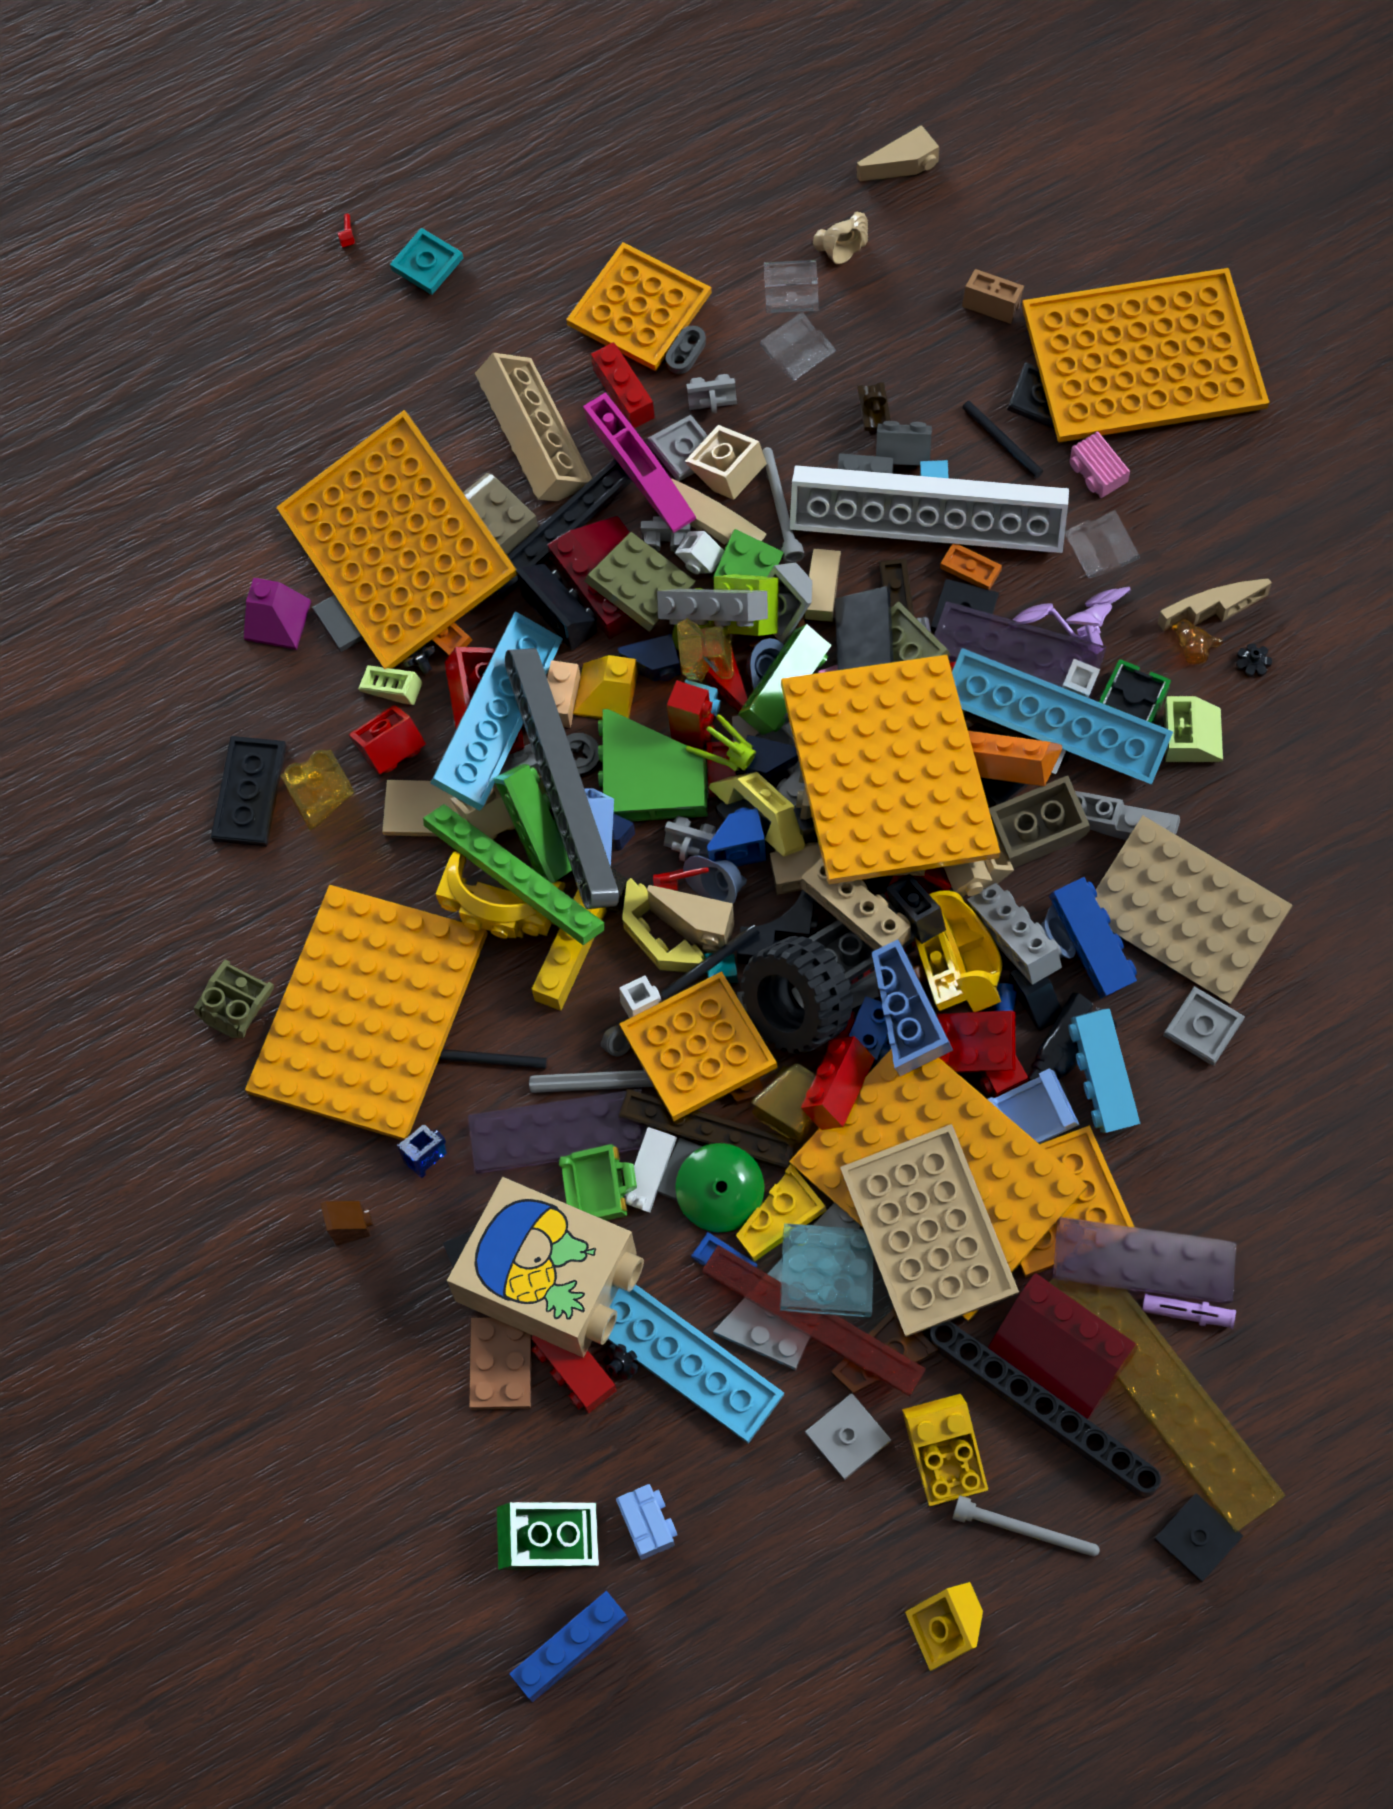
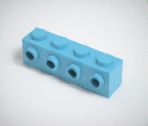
[1068,1009,1140,1133]

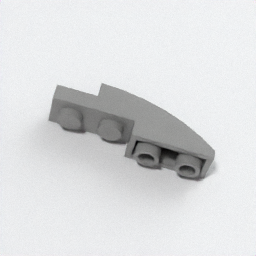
[1075,791,1180,841]

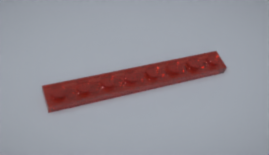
[702,1245,926,1397]

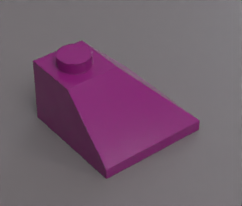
[244,577,311,650]

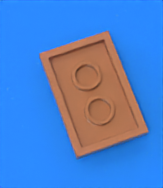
[469,1318,532,1410]

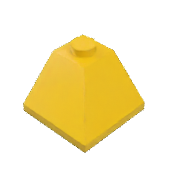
[573,655,638,719]
[905,1582,983,1671]

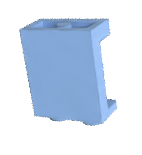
[988,1069,1080,1144]

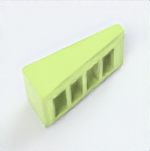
[358,665,422,705]

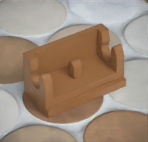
[962,269,1024,324]

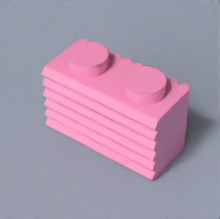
[1070,432,1130,498]

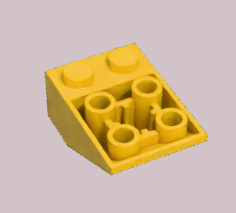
[902,1394,988,1506]

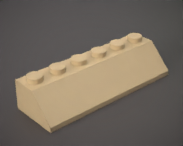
[475,353,592,501]

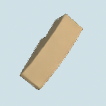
[805,549,841,621]

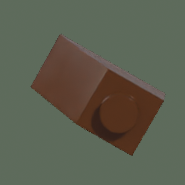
[320,1201,373,1246]

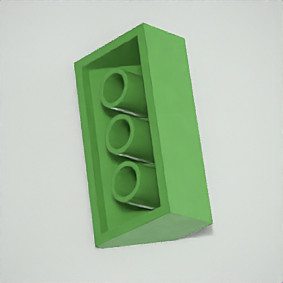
[493,764,572,883]

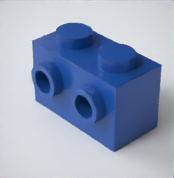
[848,996,891,1068]

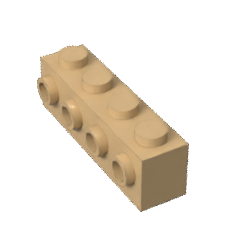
[801,858,911,951]

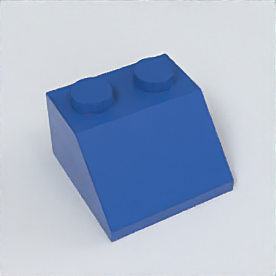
[707,808,766,867]

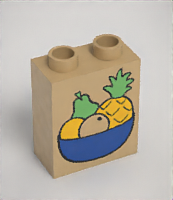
[447,1177,644,1358]

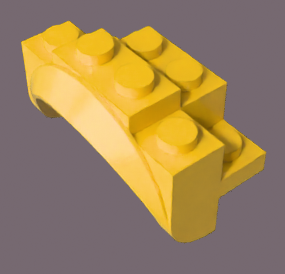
[436,851,565,938]
[915,891,1002,1012]

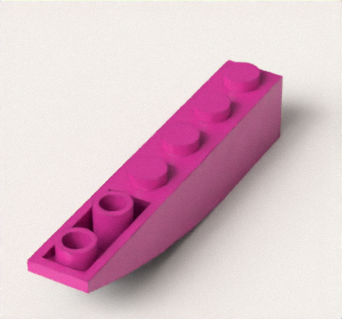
[583,392,696,533]

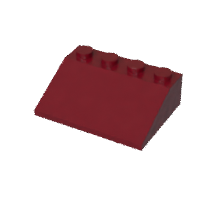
[547,516,637,639]
[988,1273,1139,1420]

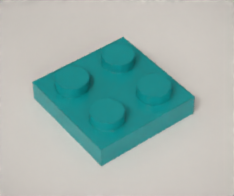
[390,228,463,295]

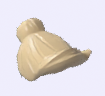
[813,211,868,264]

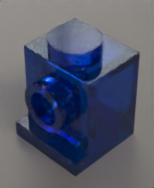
[397,1124,447,1178]

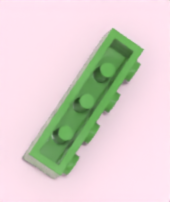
[737,624,831,735]

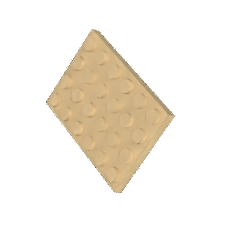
[1095,815,1293,1004]
[840,1124,1019,1337]

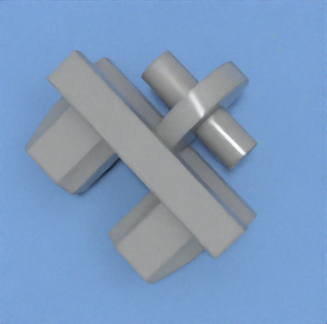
[687,374,737,414]
[641,516,690,552]
[664,816,716,862]

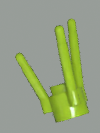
[685,714,756,771]

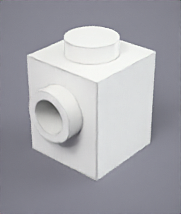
[675,531,724,574]
[619,976,661,1018]

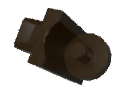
[857,382,891,434]

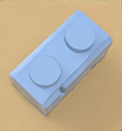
[616,1484,678,1560]

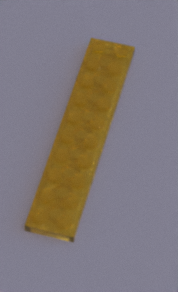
[1049,1249,1286,1533]

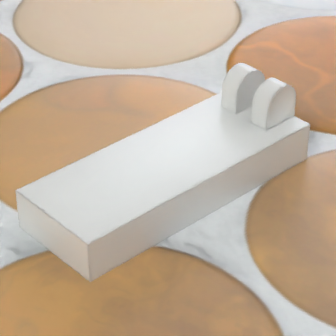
[624,1127,677,1213]

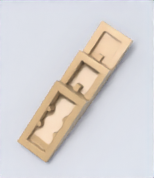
[671,479,766,545]
[1158,578,1272,631]

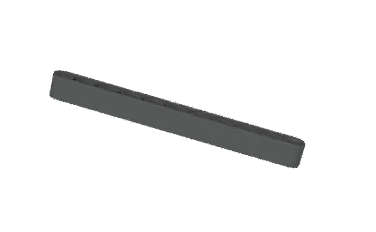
[505,648,619,909]

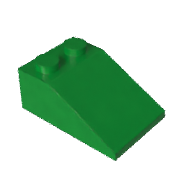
[497,1503,598,1570]

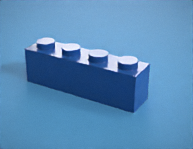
[1049,877,1137,999]
[509,1591,629,1702]

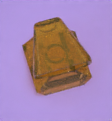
[677,617,734,683]
[280,749,355,830]
[751,1063,816,1143]

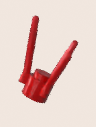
[653,867,709,891]

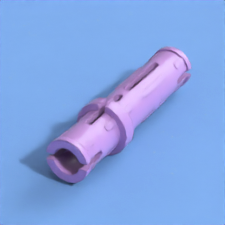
[1142,1293,1236,1329]

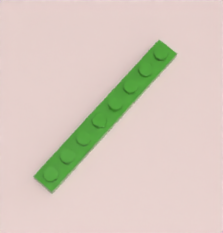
[423,804,604,945]

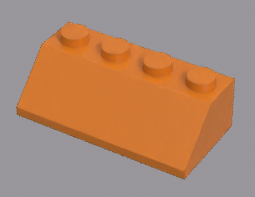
[968,731,1063,786]

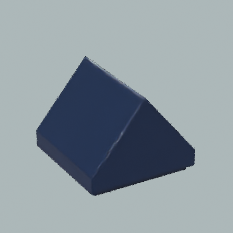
[612,814,635,851]

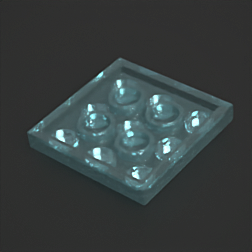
[780,1223,873,1317]

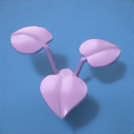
[1007,587,1131,658]

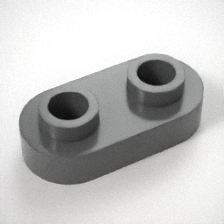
[666,326,706,374]

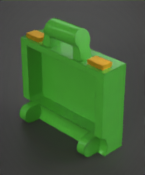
[559,1144,637,1221]

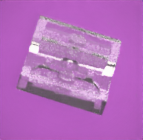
[764,260,819,313]
[760,312,836,381]
[1065,510,1140,578]

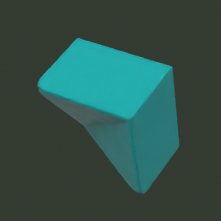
[705,953,738,984]

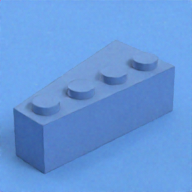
[872,939,953,1076]

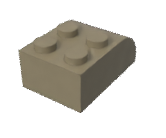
[463,473,538,556]
[989,775,1090,869]

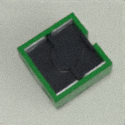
[1099,659,1171,723]

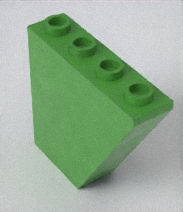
[598,709,708,822]

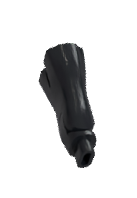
[1028,992,1118,1081]

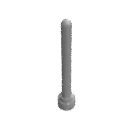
[762,447,805,563]
[952,1495,1100,1556]

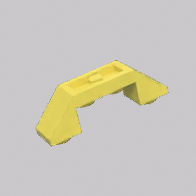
[709,772,805,857]
[622,878,705,972]

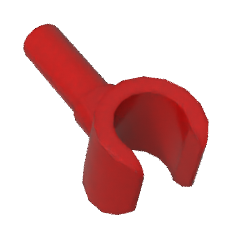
[337,214,355,248]

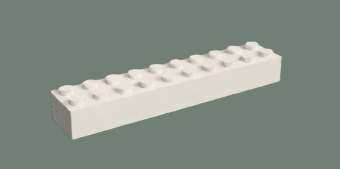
[790,466,1069,553]

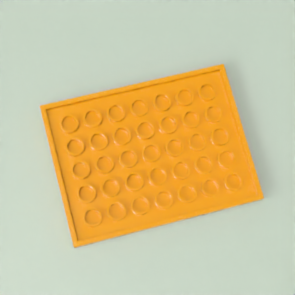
[1022,268,1269,442]
[276,410,517,669]
[781,655,1000,884]
[245,885,488,1142]
[789,1049,1088,1322]

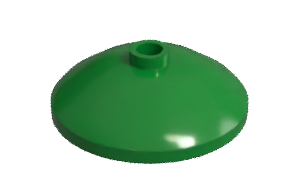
[675,1143,764,1232]

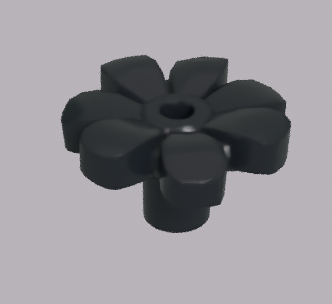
[1236,643,1272,677]
[403,646,435,674]
[603,1344,638,1380]

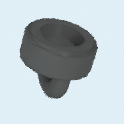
[600,1026,631,1057]

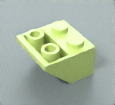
[1164,696,1223,762]

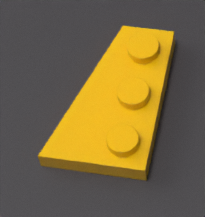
[736,1164,827,1262]

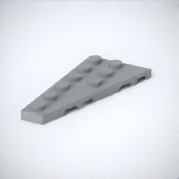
[713,1203,861,1370]

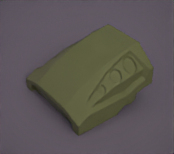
[194,959,274,1038]

